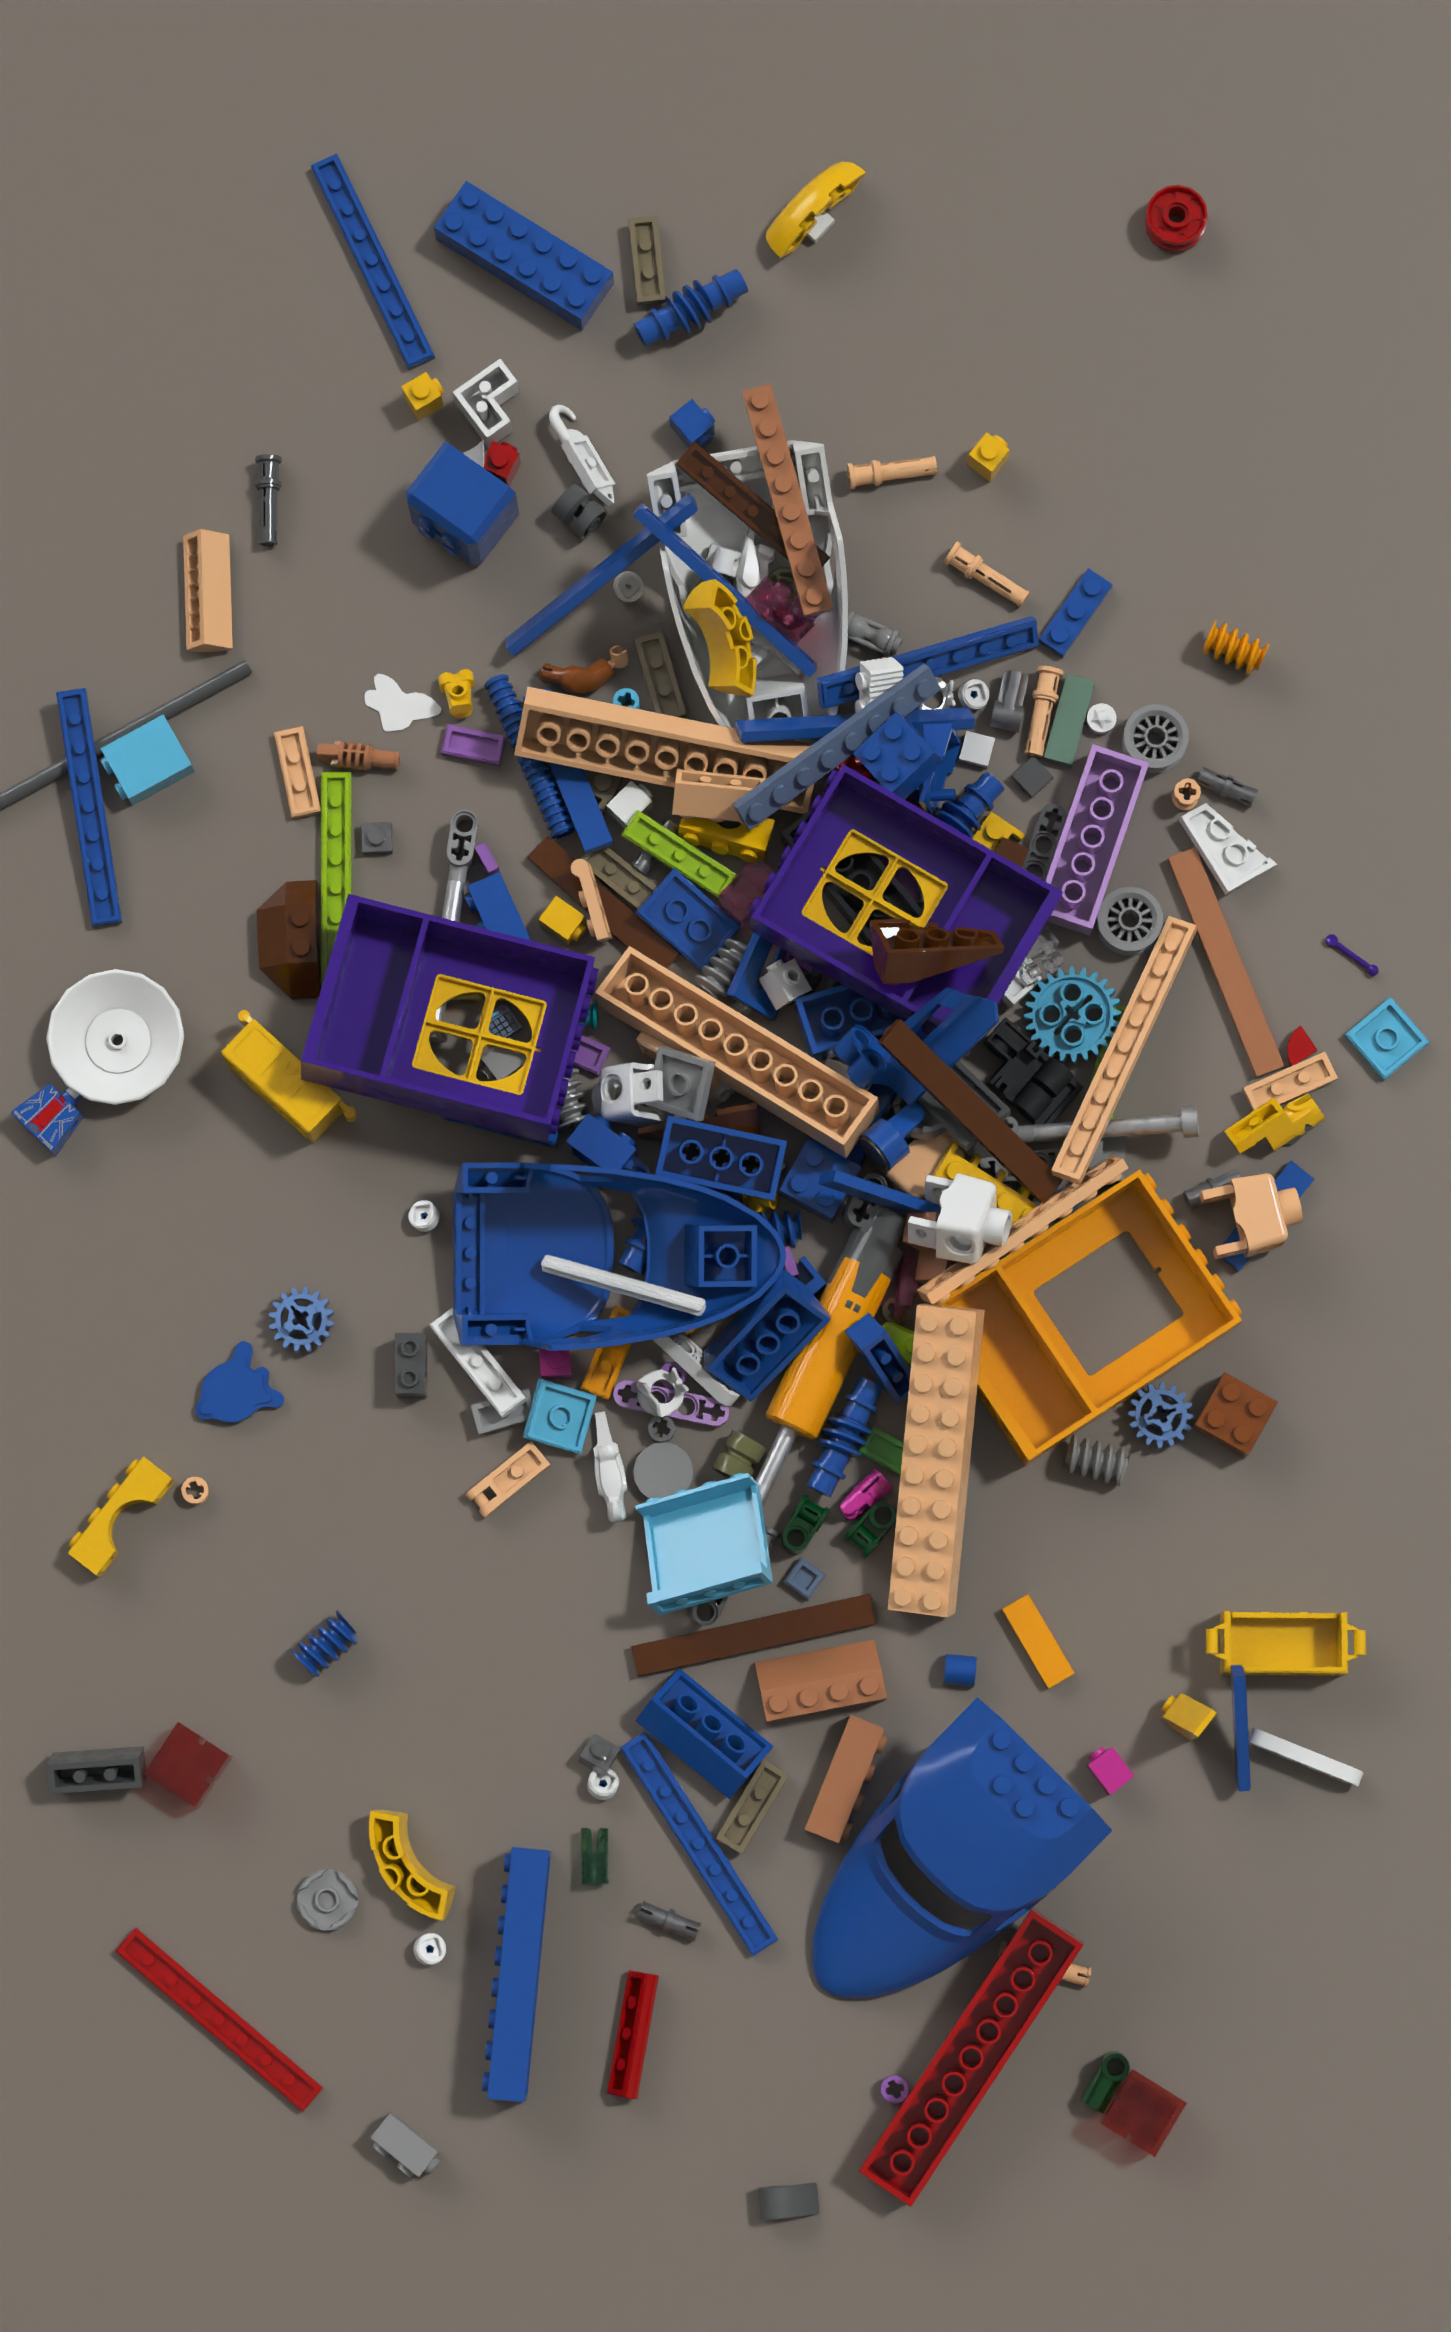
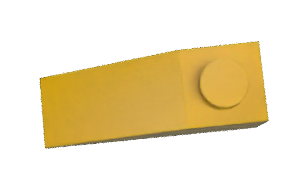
[1160,1693,1217,1741]

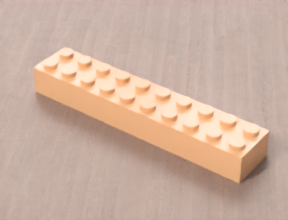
[514,687,814,814]
[595,946,880,1158]
[888,1303,985,1617]

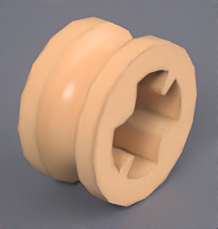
[181,1477,209,1505]

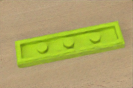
[620,810,737,900]

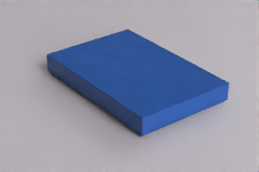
[634,868,741,972]

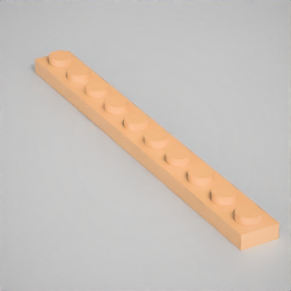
[1051,916,1197,1185]

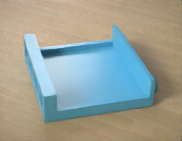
[635,1473,773,1615]

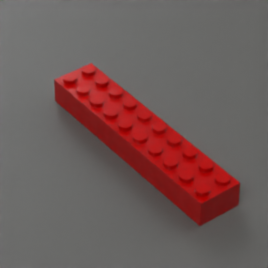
[859,1908,1084,2207]

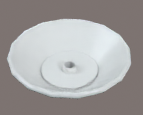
[46,969,185,1105]

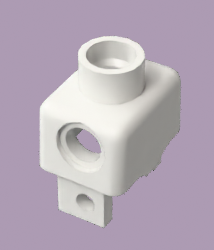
[592,1062,675,1127]
[908,1173,1012,1264]

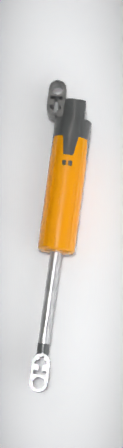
[687,1173,906,1626]

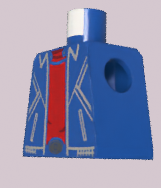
[11,1084,83,1156]

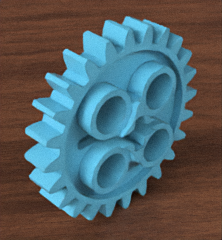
[1024,966,1122,1064]

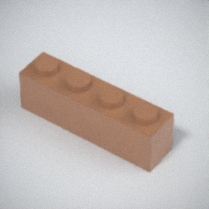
[804,1715,888,1844]

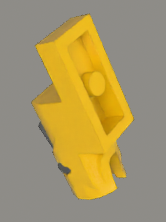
[1224,1093,1325,1154]

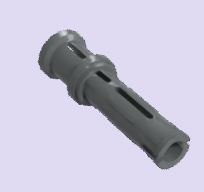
[255,454,282,546]

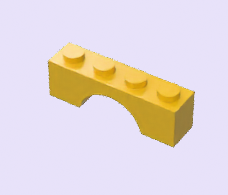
[68,1456,175,1577]

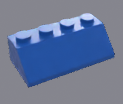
[704,1269,831,1402]
[635,1668,774,1799]

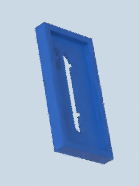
[727,932,787,1021]

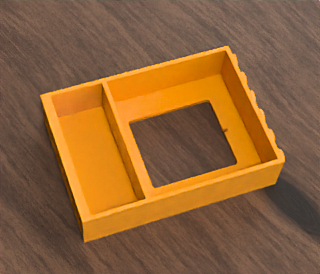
[934,1169,1242,1467]

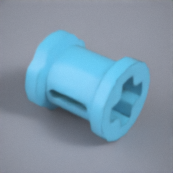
[613,688,640,709]

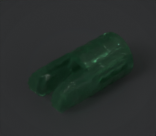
[581,1828,609,1885]

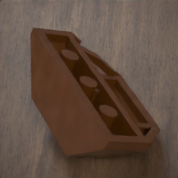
[257,880,321,1000]

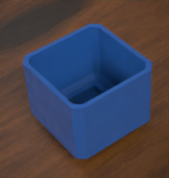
[406,442,519,565]

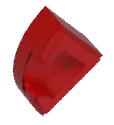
[1287,1025,1317,1066]

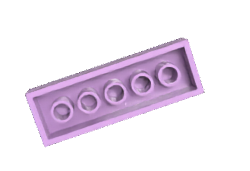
[1046,744,1149,936]

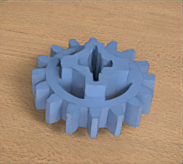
[268,1287,335,1353]
[1127,1382,1194,1449]

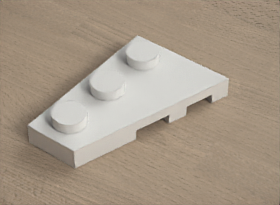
[1179,803,1277,895]

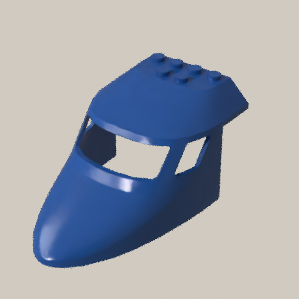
[453,1162,786,1351]
[812,1697,1112,1999]

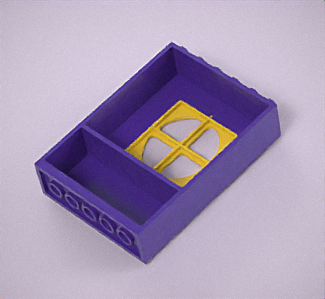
[747,764,1063,1057]
[301,894,599,1143]

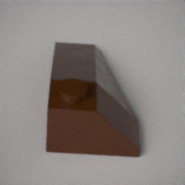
[870,919,1004,985]
[637,1102,761,1152]

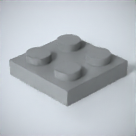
[646,1046,716,1121]

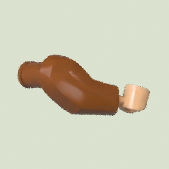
[540,645,629,693]

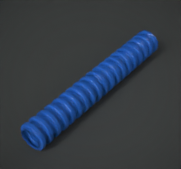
[484,674,575,839]

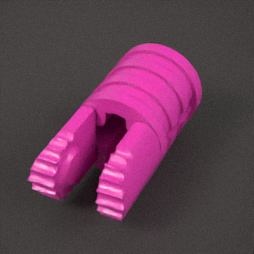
[840,1468,893,1521]

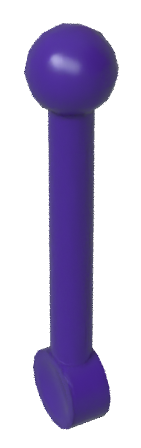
[1325,934,1379,976]

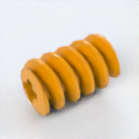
[1203,619,1270,675]

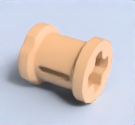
[1172,778,1201,811]

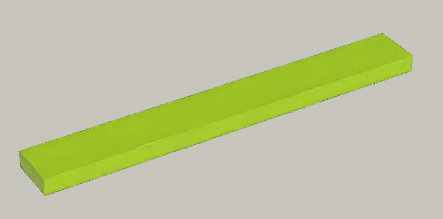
[321,772,352,988]

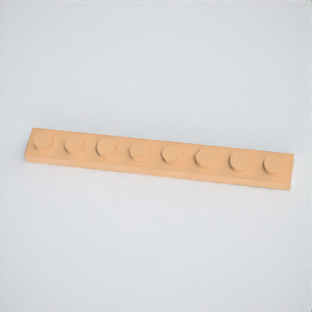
[917,1154,1128,1305]

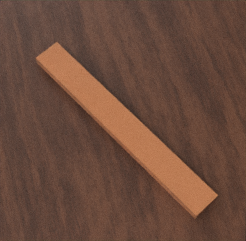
[1167,847,1285,1078]

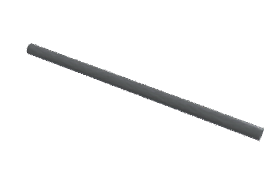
[0,660,252,810]

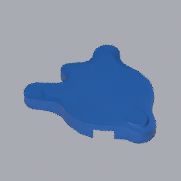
[195,1341,284,1423]

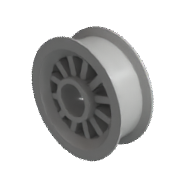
[1122,704,1189,774]
[1096,887,1163,956]

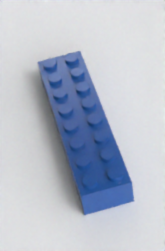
[482,1847,551,2102]

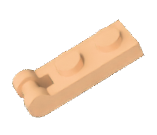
[571,859,612,942]
[465,1441,550,1518]

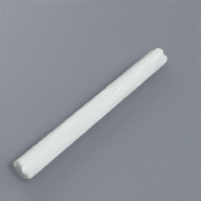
[541,1254,706,1316]

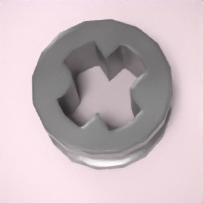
[648,1416,675,1443]

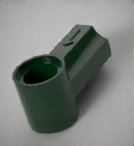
[1080,2051,1130,2114]

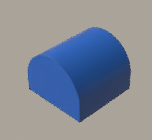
[943,1654,977,1687]

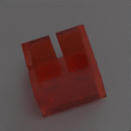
[144,1722,233,1808]
[1099,2069,1187,2157]

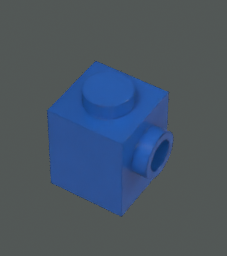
[669,399,715,448]

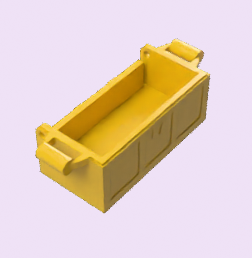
[221,1010,357,1143]
[1206,1611,1366,1676]

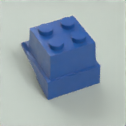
[905,723,961,816]

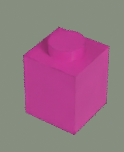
[539,1348,573,1380]
[1086,1746,1135,1796]

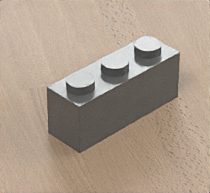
[47,1746,147,1794]

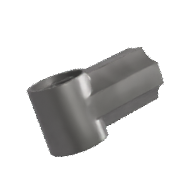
[990,670,1029,733]

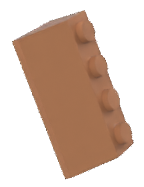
[755,1640,887,1723]

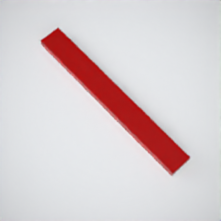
[115,1927,324,2112]

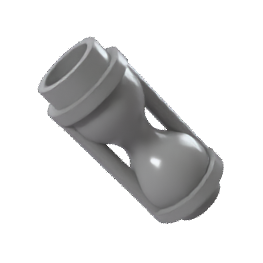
[848,610,903,658]

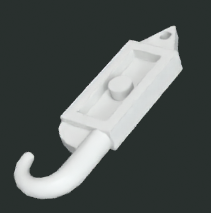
[549,405,615,507]

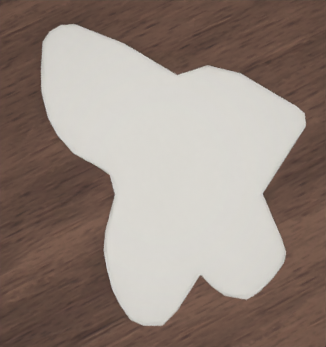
[364,674,441,732]

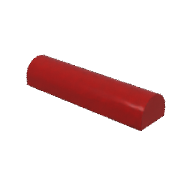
[607,1970,659,2100]

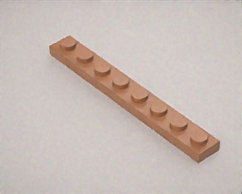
[742,384,833,618]

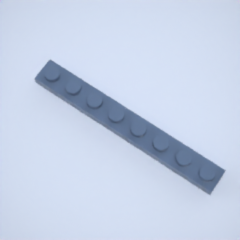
[732,663,941,830]

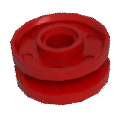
[1145,185,1208,253]

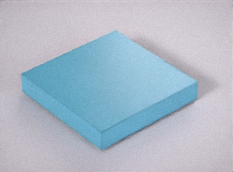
[1344,997,1430,1081]
[522,1379,597,1454]

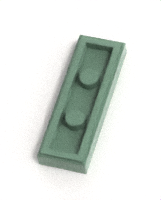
[1043,674,1095,767]

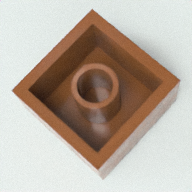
[1192,1372,1278,1458]

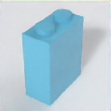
[100,715,195,806]

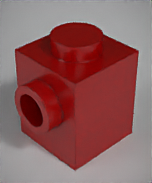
[484,441,521,486]

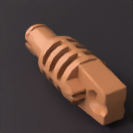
[316,741,400,771]

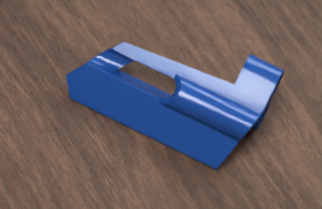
[834,987,999,1105]

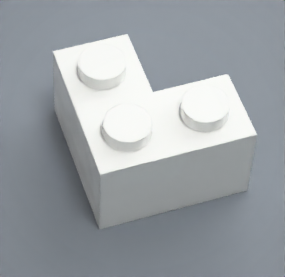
[453,359,519,448]

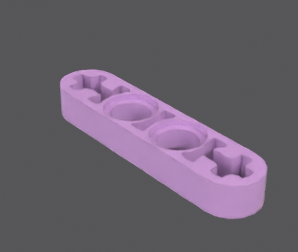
[613,1380,729,1427]

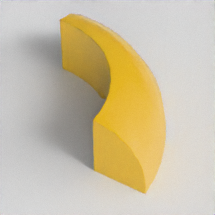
[766,161,866,258]
[683,579,757,696]
[369,1810,456,1921]

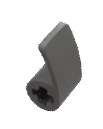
[758,2182,819,2220]

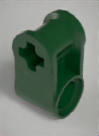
[782,1494,831,1555]
[842,1502,897,1559]

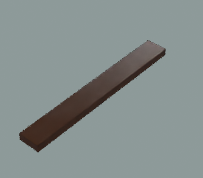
[878,1019,1063,1203]
[631,1594,876,1677]

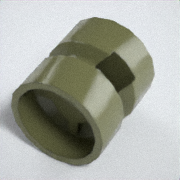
[712,1430,767,1479]

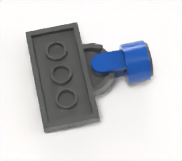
[860,1033,1011,1170]

